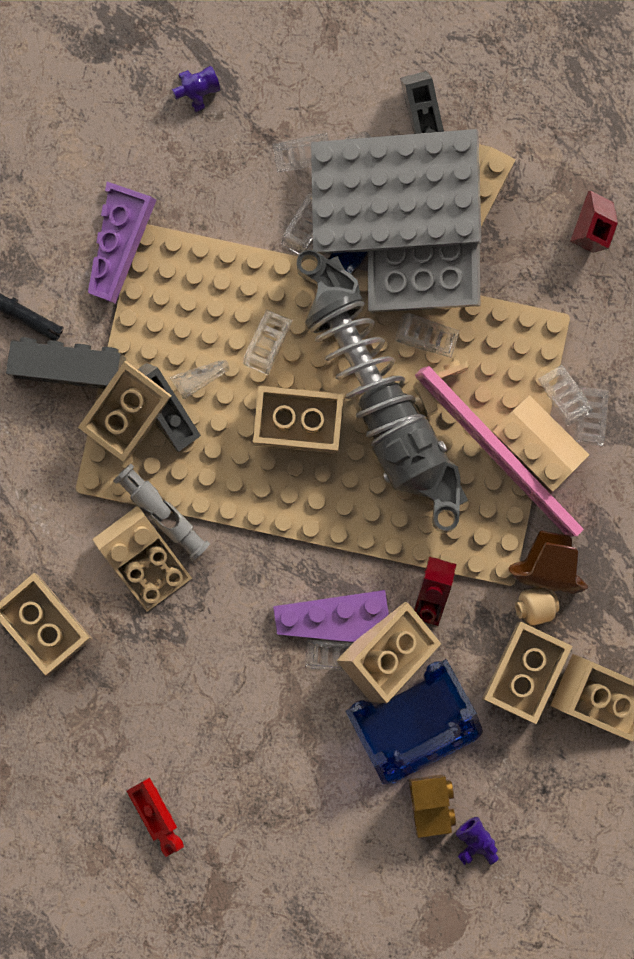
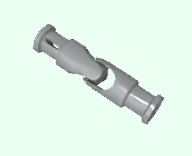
[113,463,210,561]

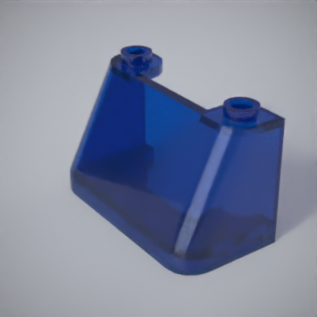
[345,659,483,784]

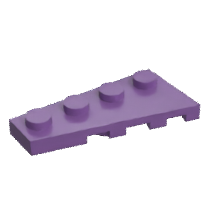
[88,182,156,304]
[273,590,389,642]

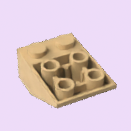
[93,506,192,612]

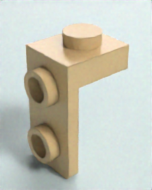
[414,360,469,417]

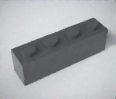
[6,337,126,389]

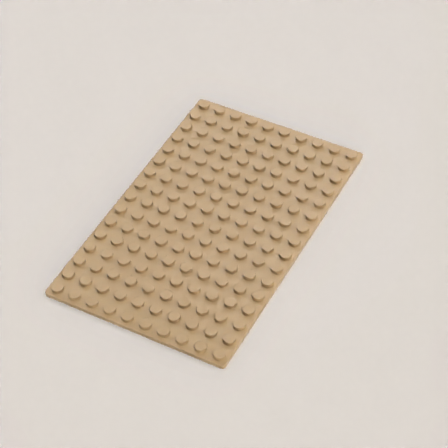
[76,224,570,586]

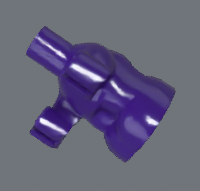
[172,66,221,112]
[456,817,499,865]

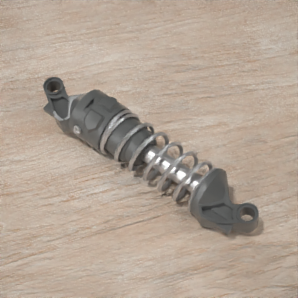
[297,250,468,533]

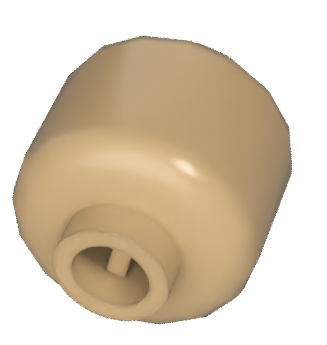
[515,587,559,626]

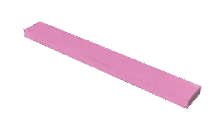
[415,366,584,537]

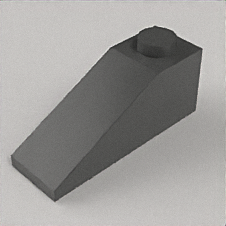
[400,71,444,134]
[138,363,201,452]

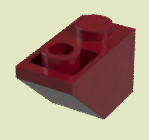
[570,191,618,253]
[414,556,457,626]

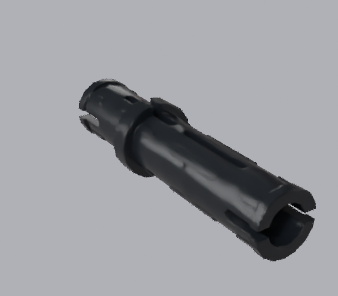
[0,293,64,341]

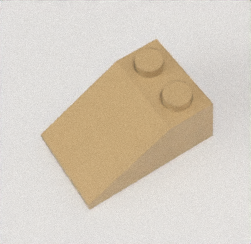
[78,361,172,462]
[337,602,441,703]
[550,654,634,742]

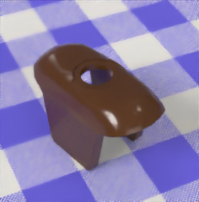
[509,530,588,594]

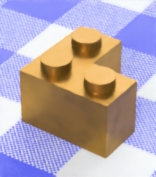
[409,775,456,838]

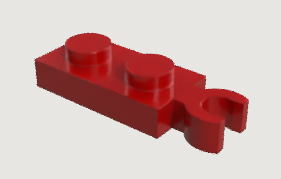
[126,778,184,857]

